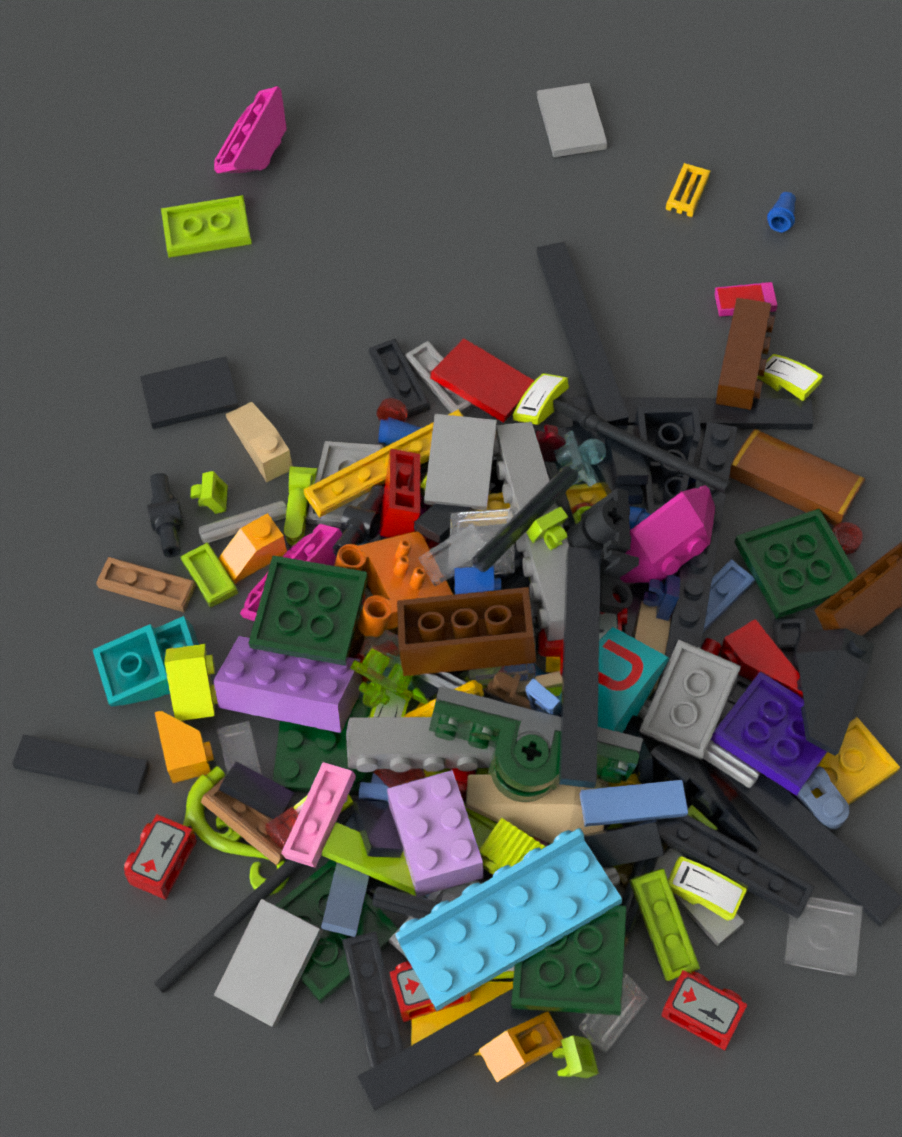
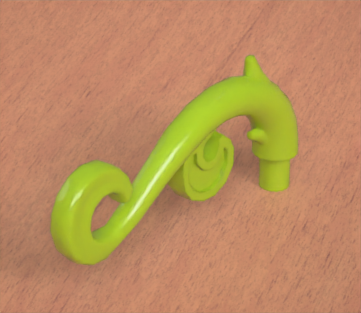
[183,766,289,895]

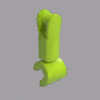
[284,466,318,546]

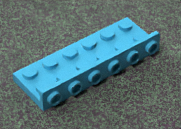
[395,828,622,1011]

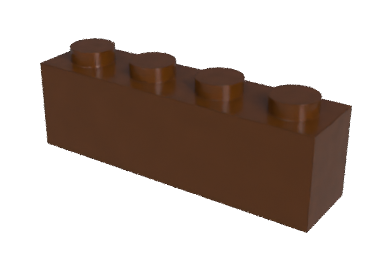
[715,298,775,410]
[814,542,902,636]

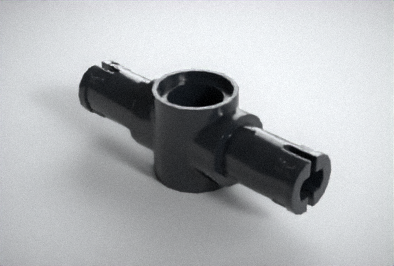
[147,473,184,558]
[333,485,384,557]

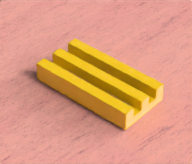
[666,163,710,217]

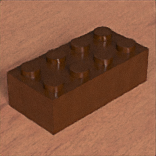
[397,587,536,676]

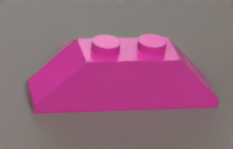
[214,86,287,173]
[620,485,716,583]
[240,524,342,621]

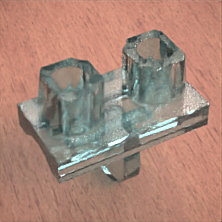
[554,431,606,487]

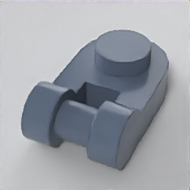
[796,766,849,829]

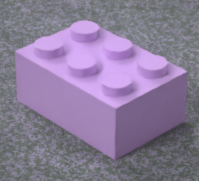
[387,770,483,897]

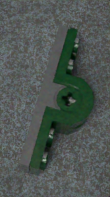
[429,686,643,802]

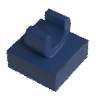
[643,575,680,621]

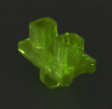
[350,649,414,708]

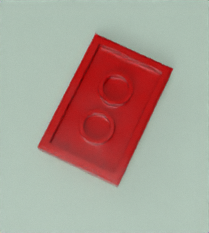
[430,338,534,423]

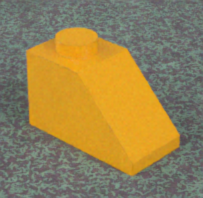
[218,513,287,584]
[155,711,215,783]
[479,1012,564,1082]

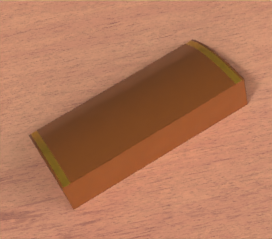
[729,429,865,528]

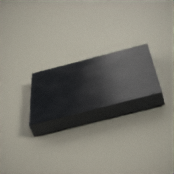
[140,356,239,429]

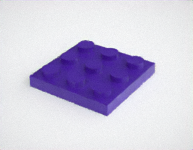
[710,672,827,796]

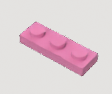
[281,762,356,868]

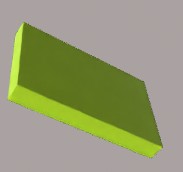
[161,195,252,258]

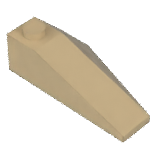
[465,775,608,844]

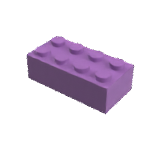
[214,636,363,733]

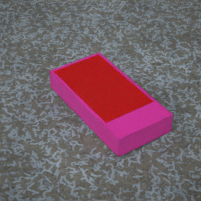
[714,282,777,317]

